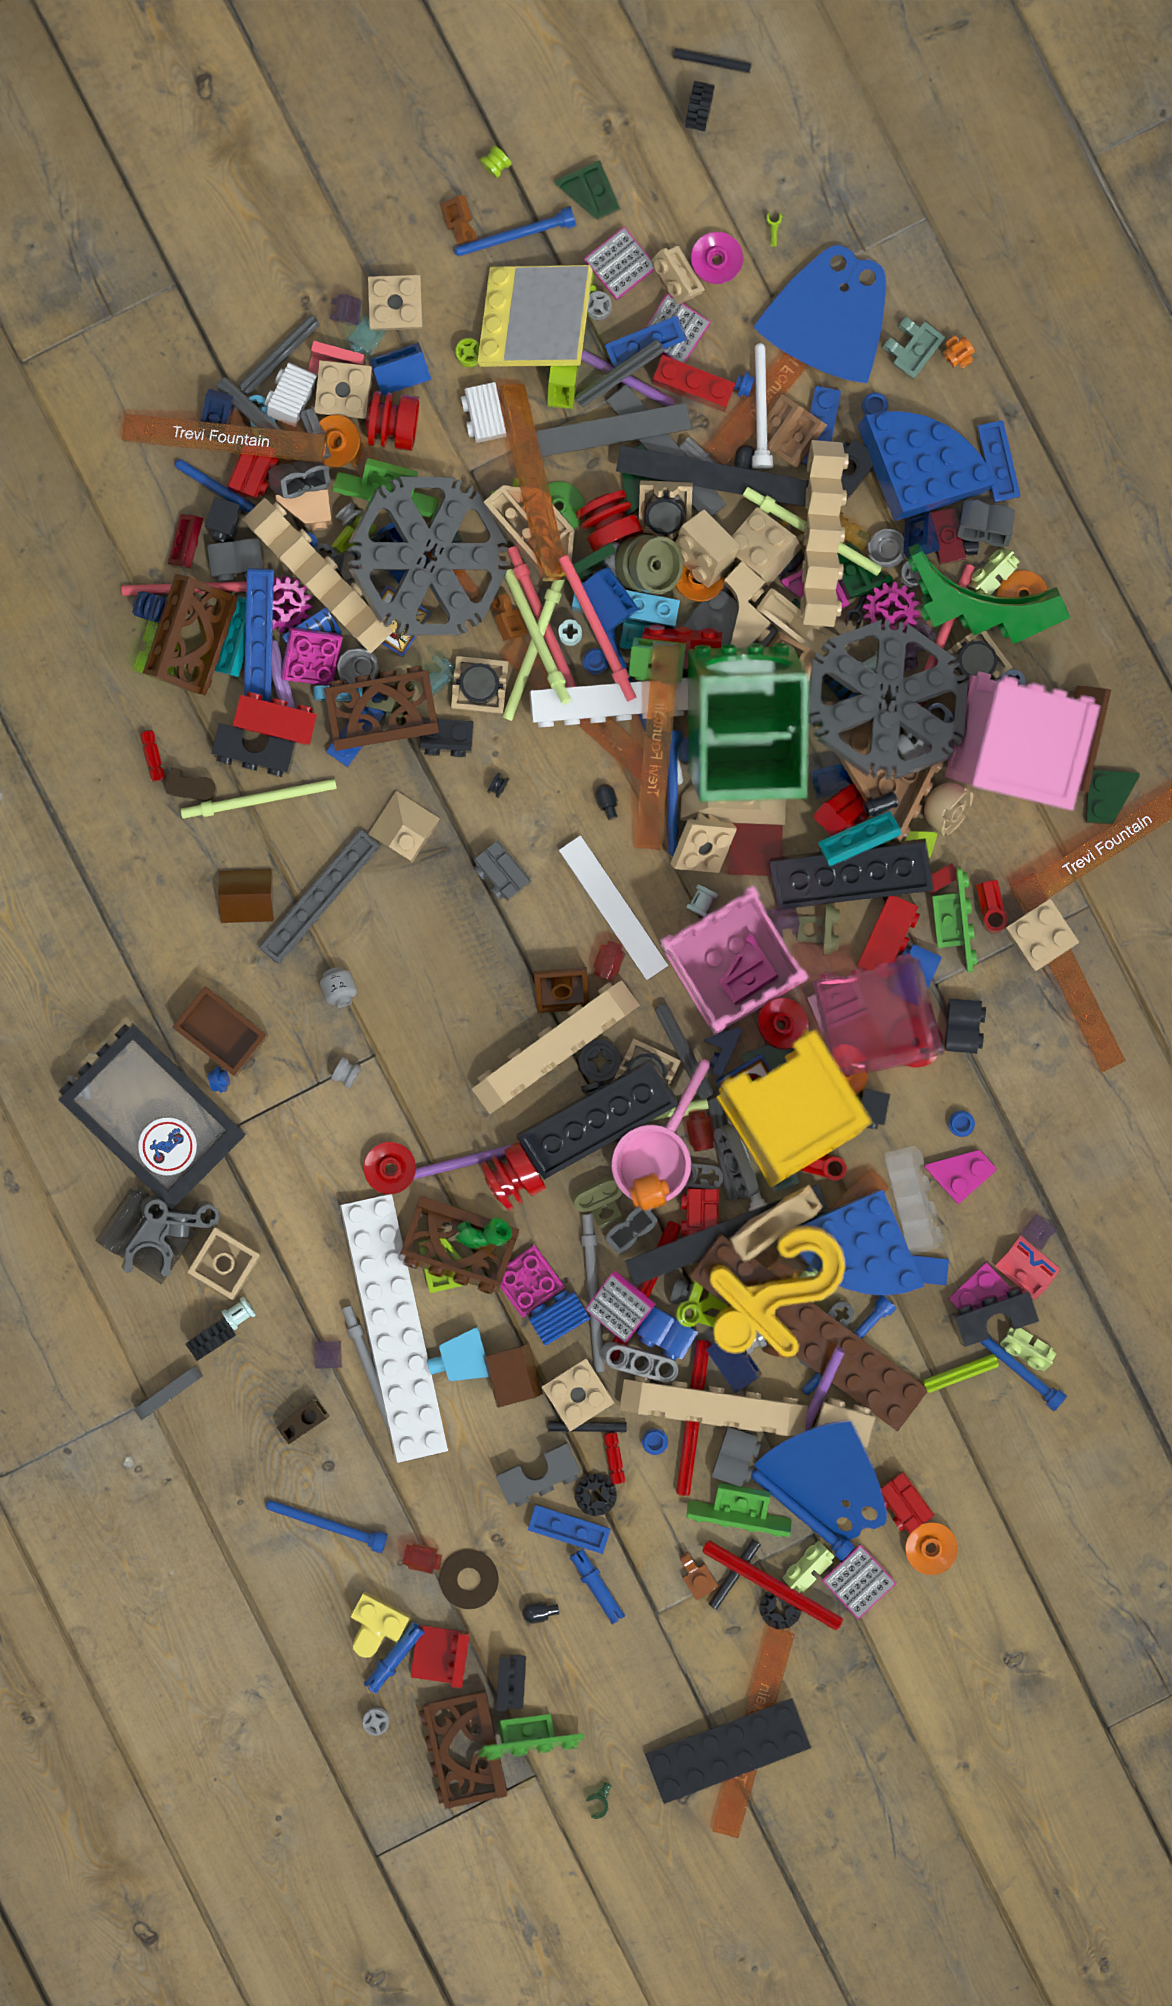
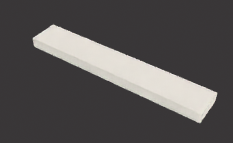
[559,835,668,980]

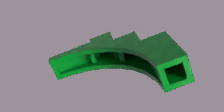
[907,543,1071,645]

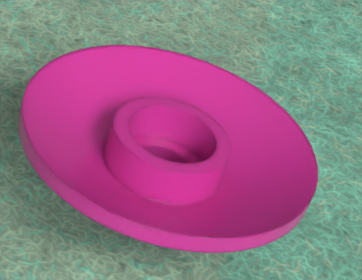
[691,232,743,284]

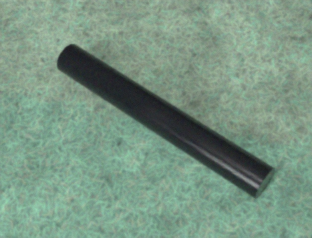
[673,48,752,73]
[548,1421,627,1432]
[709,1539,761,1610]

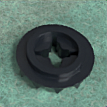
[579,1040,621,1082]
[575,1474,617,1516]
[760,1591,802,1630]

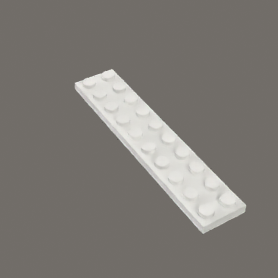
[339,1194,448,1463]

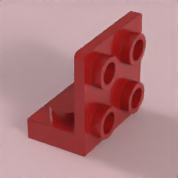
[411,1625,470,1688]

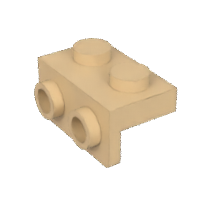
[651,246,705,305]

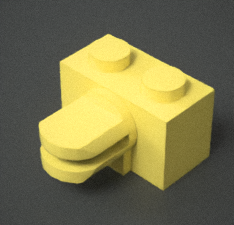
[351,1591,411,1658]

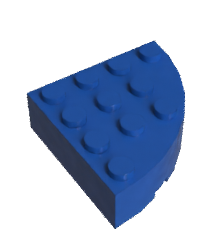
[857,411,996,521]
[794,1189,925,1295]

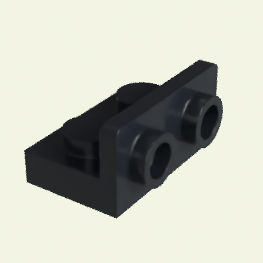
[419,718,474,757]
[496,1654,526,1711]

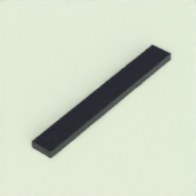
[616,445,809,506]
[624,1184,828,1286]

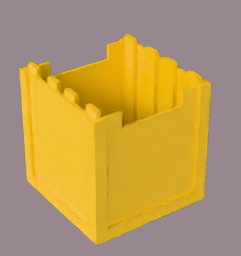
[716,1030,871,1187]

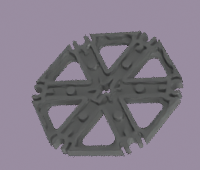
[347,477,509,636]
[808,620,968,780]

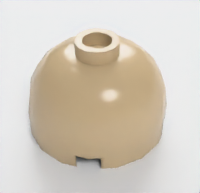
[923,782,973,835]

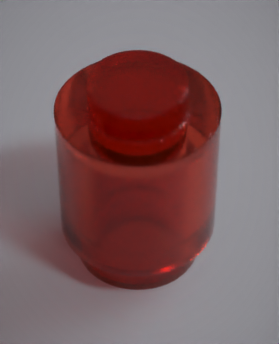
[593,941,626,981]
[685,1112,715,1152]
[402,1543,442,1574]

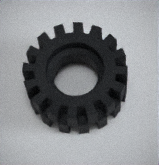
[685,81,715,132]
[185,1317,236,1361]

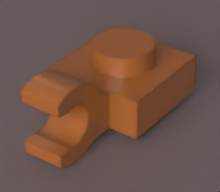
[441,195,477,244]
[490,593,528,641]
[679,1552,719,1601]

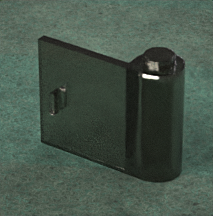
[95,1186,197,1284]

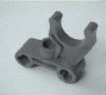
[121,1195,220,1276]

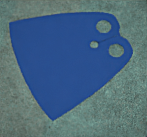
[754,245,886,383]
[755,1421,887,1540]

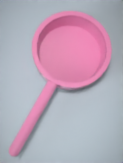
[612,1059,710,1201]

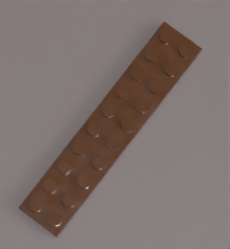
[689,1234,927,1432]

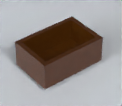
[172,986,269,1077]

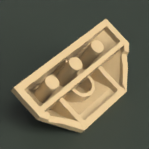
[483,485,574,582]
[681,784,786,825]

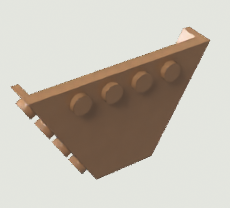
[817,702,944,843]

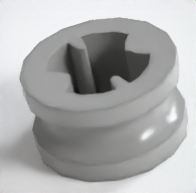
[335,502,361,527]

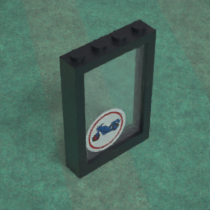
[58,1023,246,1210]

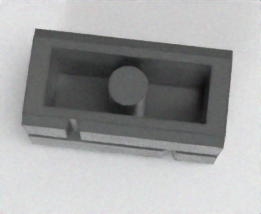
[473,840,531,902]

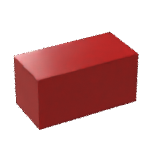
[929,863,957,894]

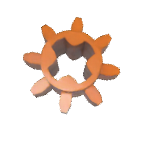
[942,335,975,369]

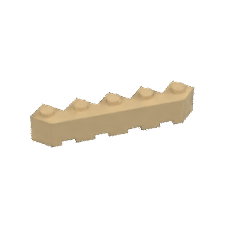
[800,440,848,627]
[242,498,393,653]
[472,980,640,1114]
[620,1375,808,1436]

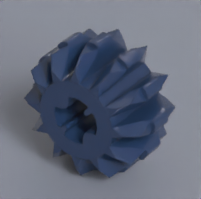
[132,591,167,623]

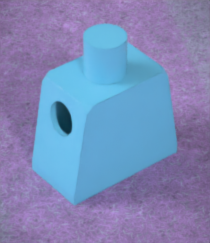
[427,1327,489,1381]

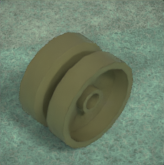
[615,534,683,594]

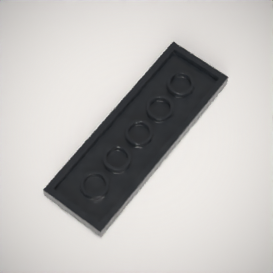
[769,838,934,910]
[516,1059,679,1180]
[645,1698,812,1804]

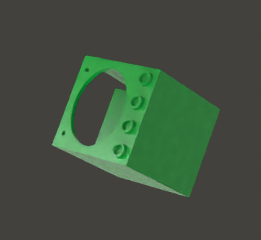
[688,643,808,802]

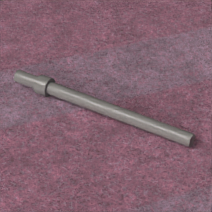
[581,1214,605,1372]
[342,1305,390,1437]

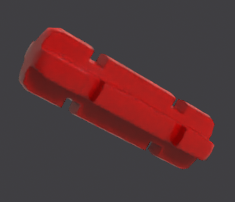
[140,730,165,782]
[604,1432,625,1484]

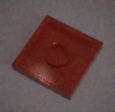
[728,823,783,877]

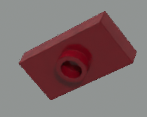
[931,508,966,565]
[168,514,204,569]

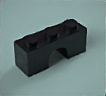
[211,723,297,777]
[951,1286,1039,1347]

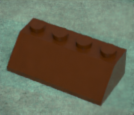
[1068,685,1111,797]

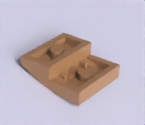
[753,394,827,468]

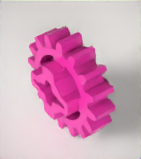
[273,575,312,633]
[863,582,920,633]

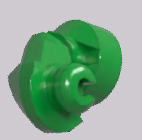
[456,1218,512,1249]

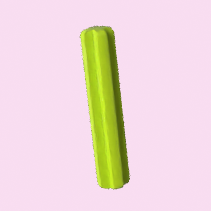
[923,1354,999,1393]

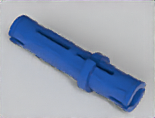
[569,1549,626,1625]
[364,1622,425,1693]

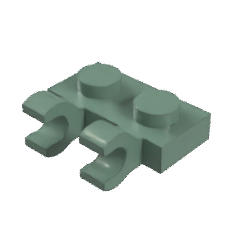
[882,317,945,380]

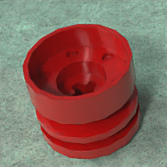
[366,391,420,451]
[575,490,643,553]
[480,1141,547,1211]

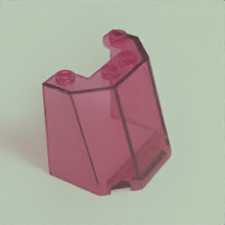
[813,954,944,1077]

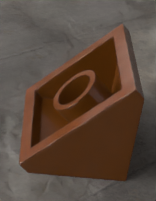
[218,869,274,923]
[534,967,589,1013]
[483,1343,543,1408]

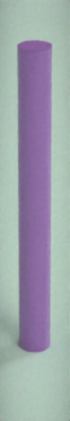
[581,350,675,407]
[414,1144,512,1179]
[805,1347,845,1431]

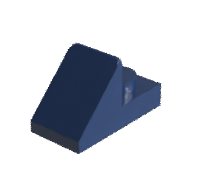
[198,388,235,443]
[903,511,940,558]
[703,1027,743,1077]

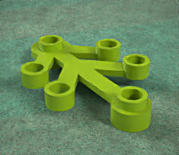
[676,1279,729,1328]

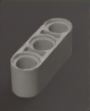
[600,1342,678,1382]

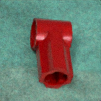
[975,880,1008,934]
[800,1154,847,1180]

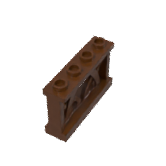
[142,574,238,696]
[324,666,439,751]
[399,1196,520,1294]
[420,1689,508,1809]

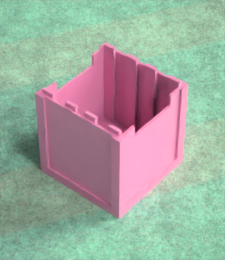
[944,671,1100,810]
[660,886,808,1035]

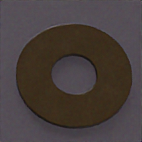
[440,1550,499,1609]

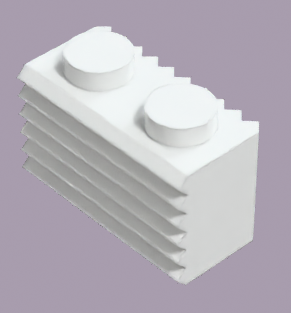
[265,363,317,427]
[461,382,506,443]

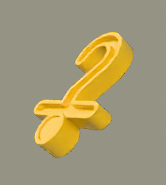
[710,1225,845,1357]

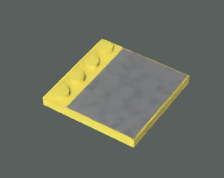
[478,265,592,367]

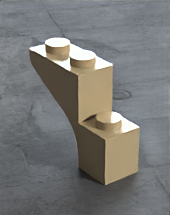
[724,561,771,648]
[756,588,850,656]
[731,1185,822,1262]

